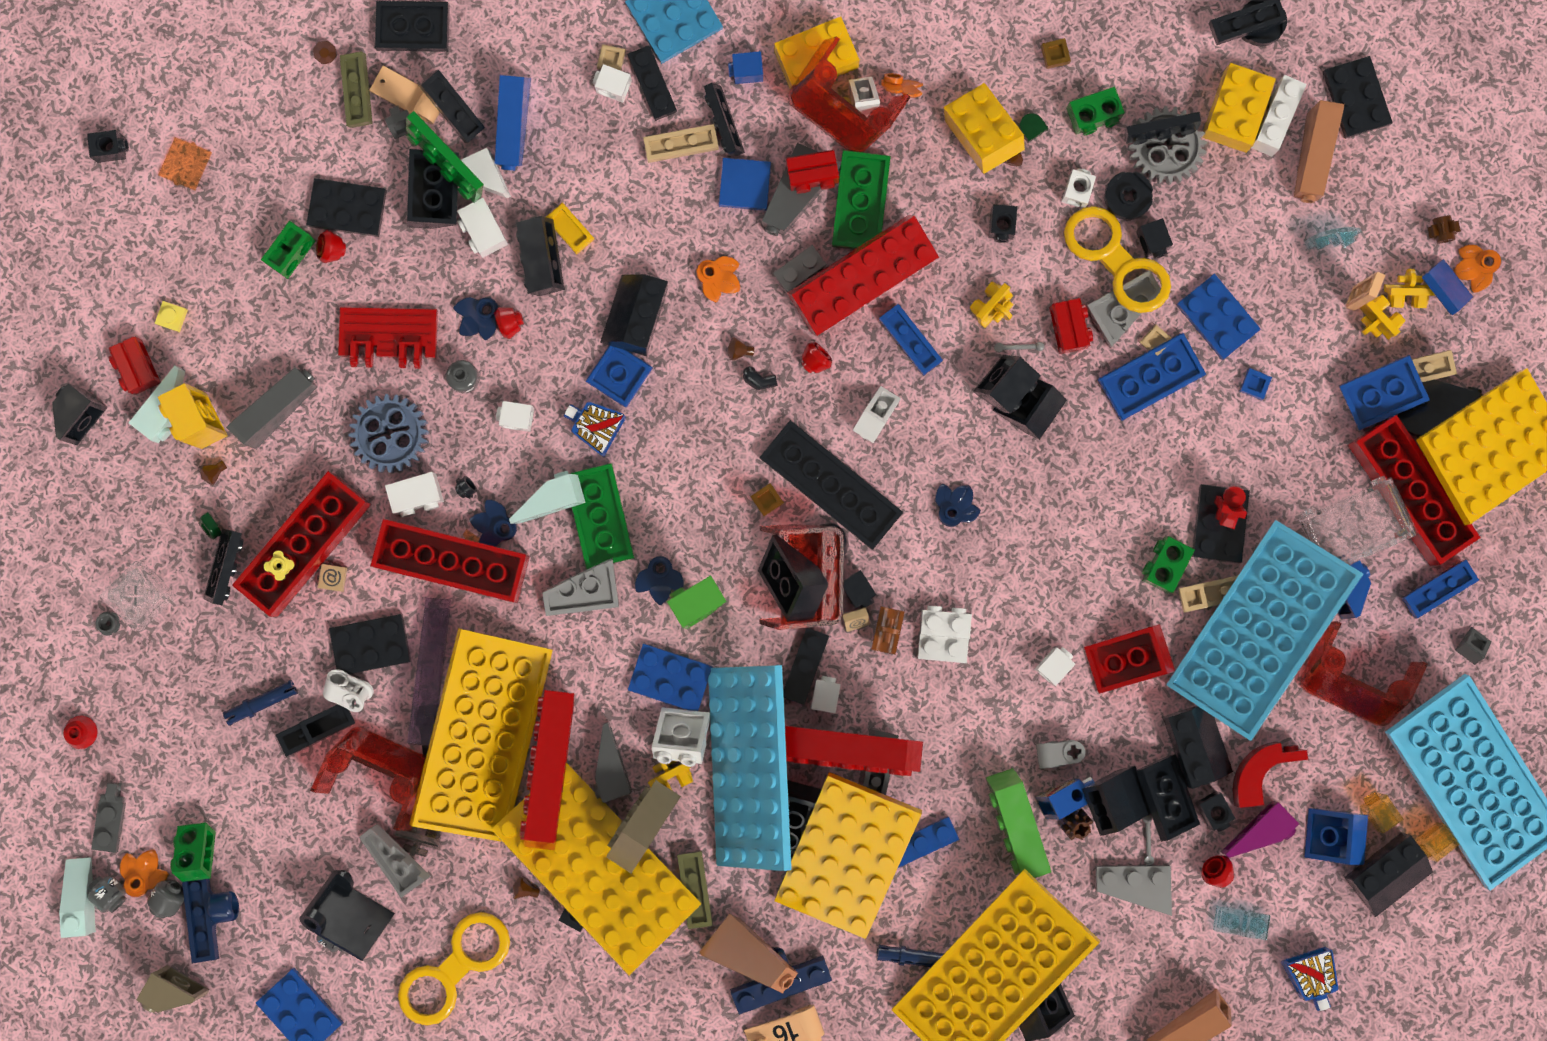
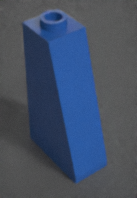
[495,75,531,171]

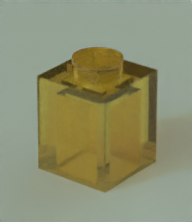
[1359,792,1404,833]
[1415,822,1460,862]

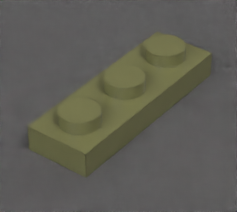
[340,51,373,128]
[677,850,713,929]

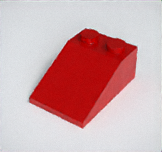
[1084,624,1175,694]

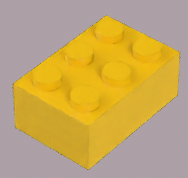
[774,16,860,95]
[1202,63,1276,153]
[943,83,1025,174]
[158,383,228,449]

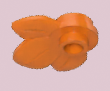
[881,73,923,98]
[1453,245,1501,293]
[696,256,740,303]
[119,850,169,897]

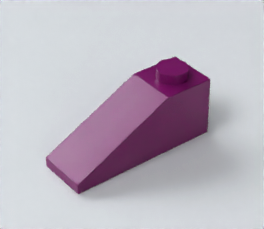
[1221,800,1299,858]

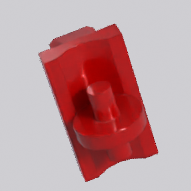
[1215,486,1247,529]

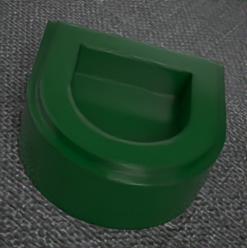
[1019,113,1049,143]
[198,512,222,540]

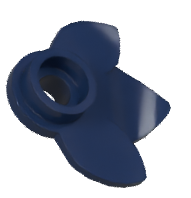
[453,297,499,340]
[935,484,981,527]
[469,500,517,547]
[635,556,684,605]

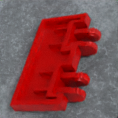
[338,307,438,369]

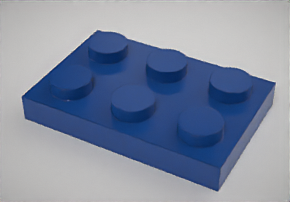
[1176,273,1261,360]
[1338,355,1430,430]
[628,644,713,711]
[256,968,344,1041]

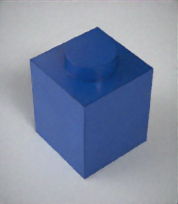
[728,51,763,84]

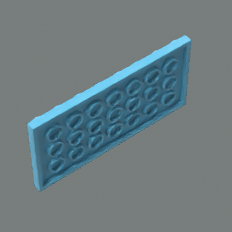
[1166,520,1363,741]
[708,665,791,871]
[1385,674,1547,891]

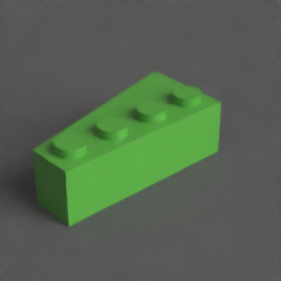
[667,575,727,629]
[985,768,1051,878]

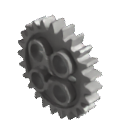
[1127,106,1207,185]

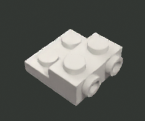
[917,606,972,663]
[652,707,710,767]

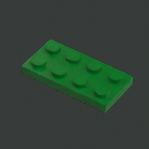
[406,111,484,203]
[832,150,891,250]
[569,463,635,569]

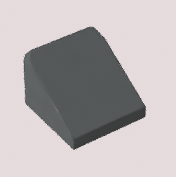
[1455,627,1492,665]

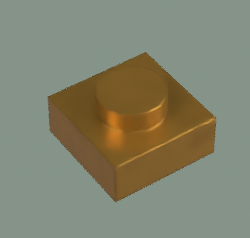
[1041,38,1071,69]
[750,483,784,517]

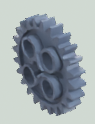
[348,394,430,474]

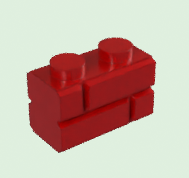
[786,150,839,194]
[1049,298,1093,354]
[109,336,161,395]

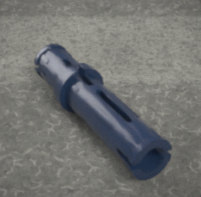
[223,680,298,726]
[876,944,944,967]

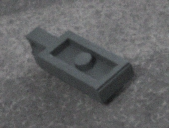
[91,782,126,853]

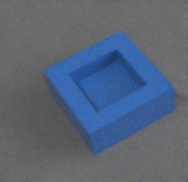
[1239,368,1272,401]

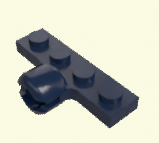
[182,862,239,964]
[730,947,832,1015]

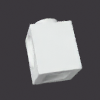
[593,64,632,103]
[1061,169,1096,208]
[496,401,534,432]
[1035,647,1075,686]
[811,676,841,713]

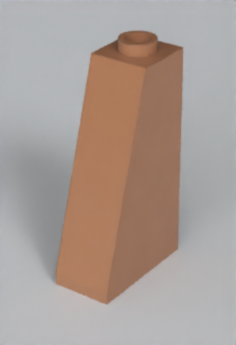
[1294,100,1344,203]
[699,913,798,993]
[1146,989,1232,1041]

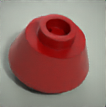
[316,230,346,263]
[494,307,524,339]
[801,342,832,373]
[63,716,98,749]
[1201,855,1234,888]

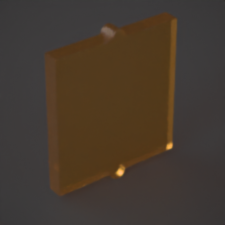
[158,137,212,191]

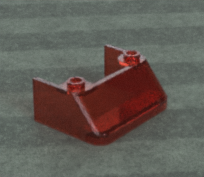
[788,36,911,153]
[759,524,844,630]
[1300,621,1428,726]
[310,727,426,831]

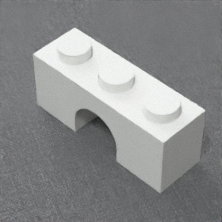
[1251,75,1307,157]

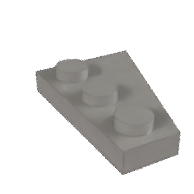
[1087,270,1161,348]
[542,558,619,616]
[359,824,431,898]
[1095,865,1172,916]

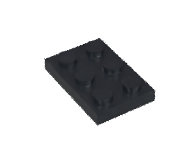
[375,1,450,52]
[1323,56,1393,139]
[306,178,387,237]
[1192,484,1250,563]
[203,528,244,606]
[329,614,411,674]
[1136,754,1200,842]

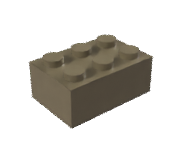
[606,780,681,873]

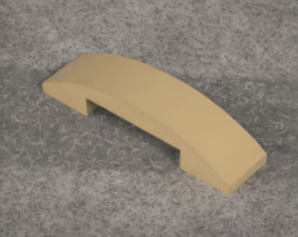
[1178,575,1238,613]

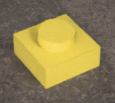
[155,301,188,332]

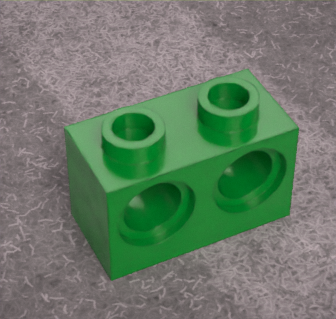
[1066,87,1125,136]
[261,221,316,279]
[1142,536,1195,594]
[170,822,216,882]

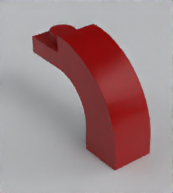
[1232,742,1308,808]

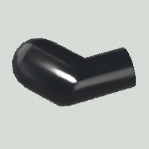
[743,366,778,390]

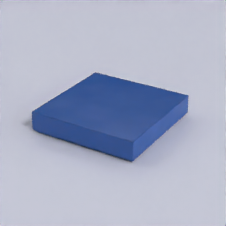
[719,158,771,211]
[1422,259,1473,315]
[586,346,653,408]

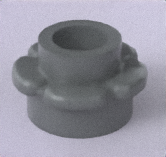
[96,612,120,636]

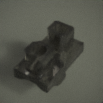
[395,817,442,861]

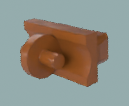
[871,606,905,655]

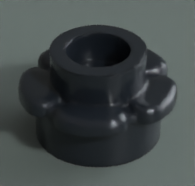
[455,476,477,499]

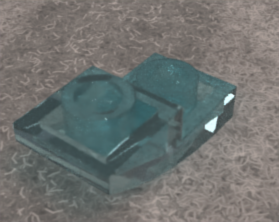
[1304,227,1362,250]
[1213,905,1270,940]

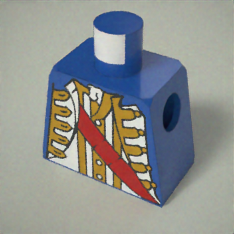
[564,402,626,457]
[1035,777,1094,820]
[1281,947,1338,1011]

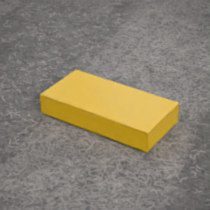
[546,202,595,255]

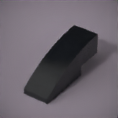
[275,705,355,759]

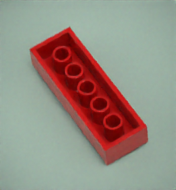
[787,215,939,336]
[1347,415,1481,566]
[232,471,372,617]
[370,519,530,603]
[520,690,574,850]
[785,726,923,776]

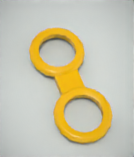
[1064,206,1171,313]
[398,912,510,1026]

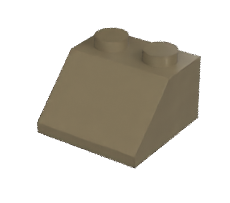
[136,965,210,1013]

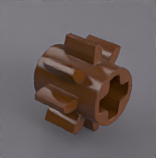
[1427,215,1461,244]
[1060,809,1093,840]

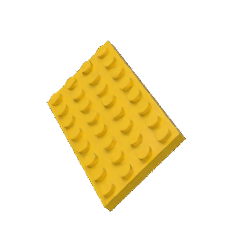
[409,628,553,842]
[491,763,701,976]
[892,869,1100,1041]

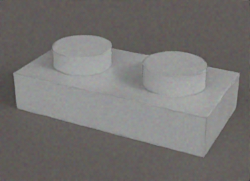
[773,245,826,293]

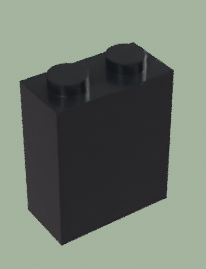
[1082,766,1151,836]

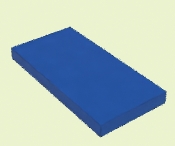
[1097,333,1207,421]

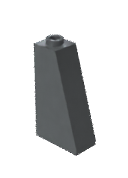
[762,143,841,236]
[226,367,317,450]

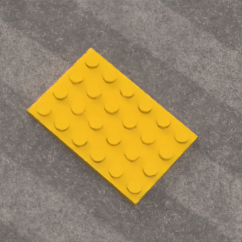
[1416,368,1547,525]
[774,772,922,939]

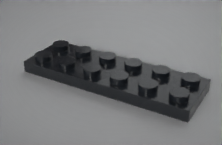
[759,420,903,550]

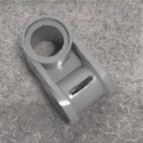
[1036,740,1085,769]

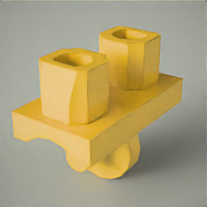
[1384,268,1435,308]
[970,281,1013,328]
[1360,295,1405,340]
[648,761,694,791]

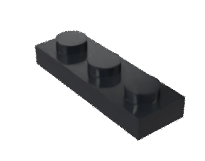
[1208,0,1287,45]
[627,45,677,121]
[418,70,485,143]
[704,83,745,156]
[1124,112,1201,145]
[783,628,829,705]

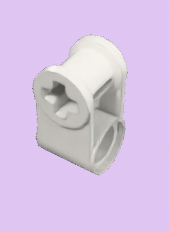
[323,669,374,712]

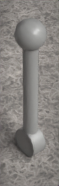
[994,342,1045,353]
[1142,814,1154,866]

